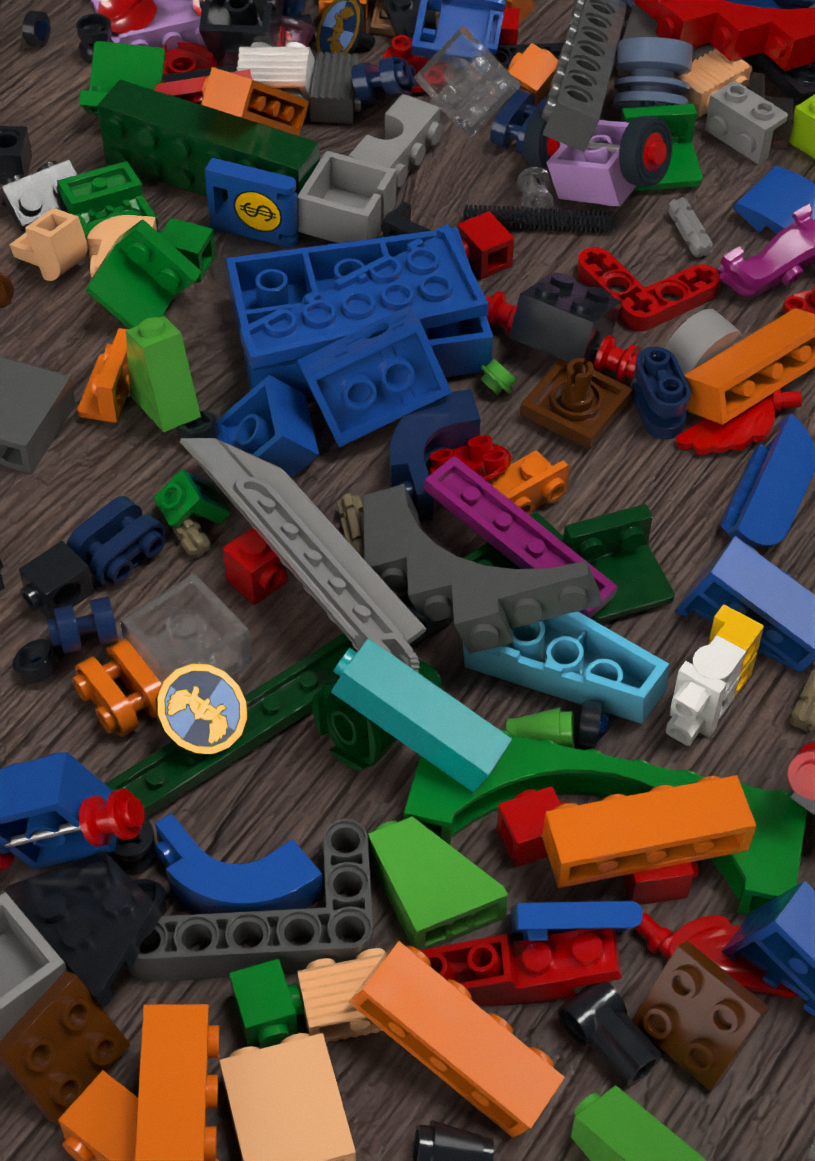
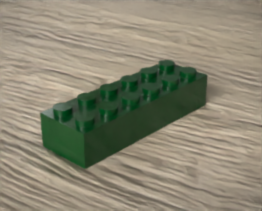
[97,80,320,202]

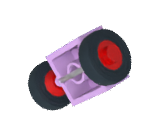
[524,108,672,207]

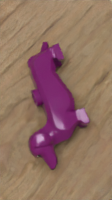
[717,203,815,297]

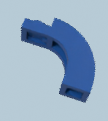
[154,813,323,914]

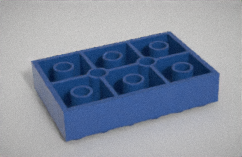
[226,227,493,397]

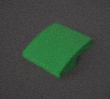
[57,161,158,251]

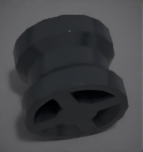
[108,818,157,875]

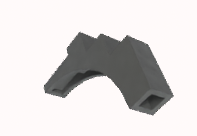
[363,484,602,654]

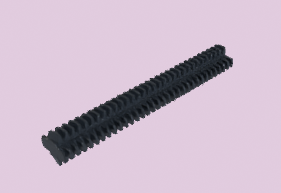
[463,204,614,234]

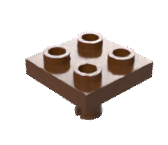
[520,358,633,450]
[632,940,770,1091]
[0,971,130,1126]

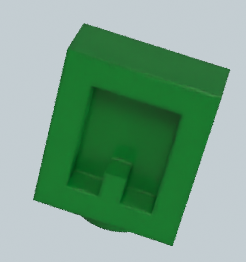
[154,469,231,528]

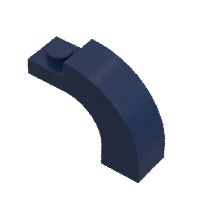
[389,389,481,522]

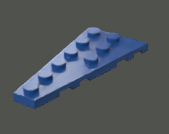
[240,224,488,369]

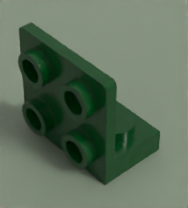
[563,504,675,623]

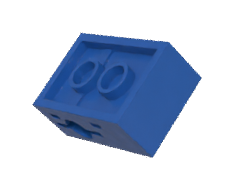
[297,306,452,447]

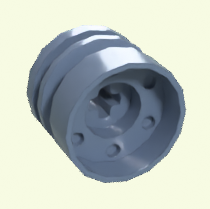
[612,37,693,110]

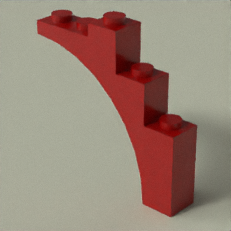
[632,0,815,71]

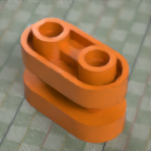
[72,638,161,737]

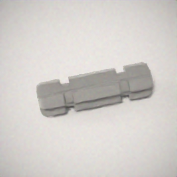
[668,197,713,258]

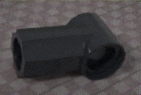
[557,982,662,1087]

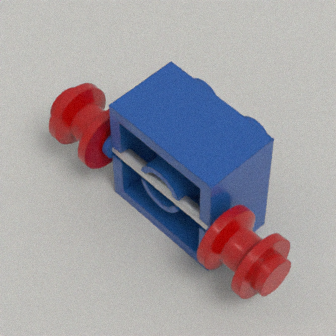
[0,751,145,870]

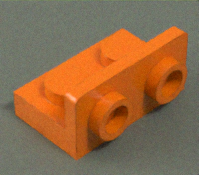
[77,328,129,423]
[487,450,570,515]

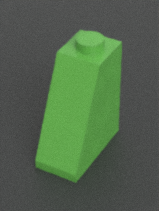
[126,316,201,432]
[368,816,508,950]
[570,1085,706,1161]

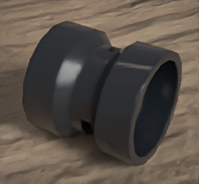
[76,14,113,63]

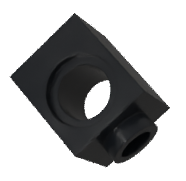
[0,126,32,184]
[19,541,94,619]

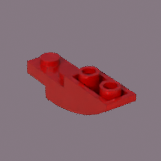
[420,928,622,1006]

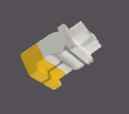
[666,604,764,746]

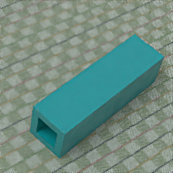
[331,638,512,793]

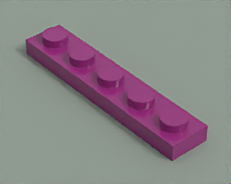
[424,455,618,618]

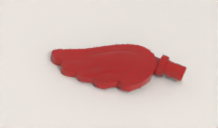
[675,389,802,455]
[634,912,797,998]

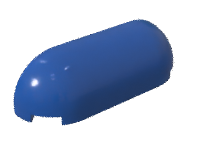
[721,413,815,548]

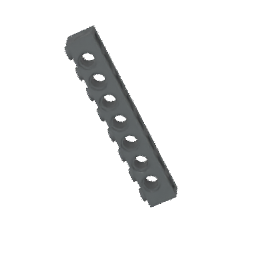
[541,0,628,152]

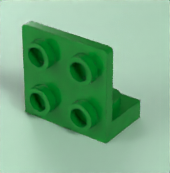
[79,41,166,115]
[85,219,202,329]

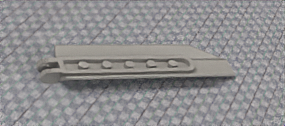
[180,438,426,672]

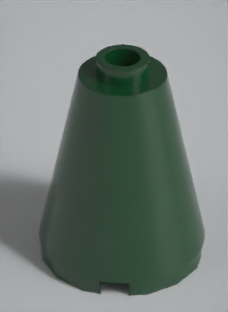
[313,661,442,771]

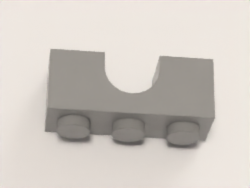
[349,94,443,188]

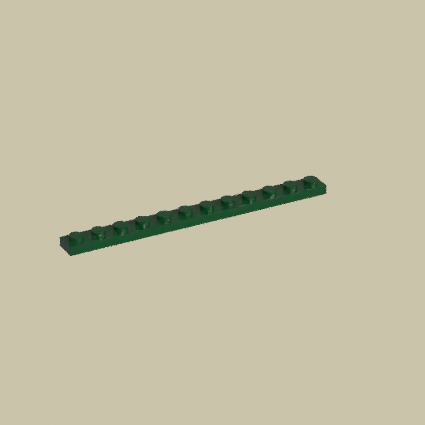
[105,512,563,818]

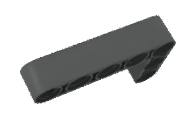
[128,818,373,982]

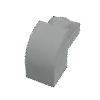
[664,309,742,375]

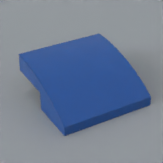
[732,166,815,235]

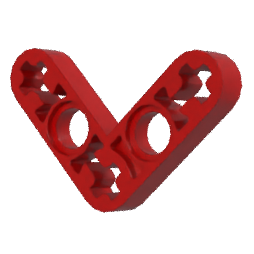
[577,247,720,331]

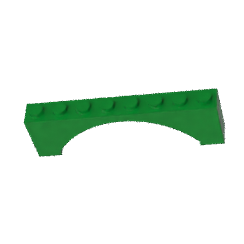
[404,729,807,915]

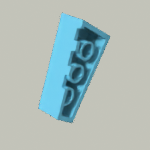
[463,612,669,724]

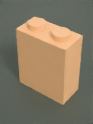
[219,1033,356,1161]

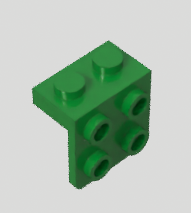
[620,104,703,191]

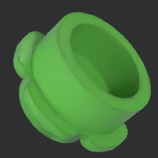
[481,358,517,395]

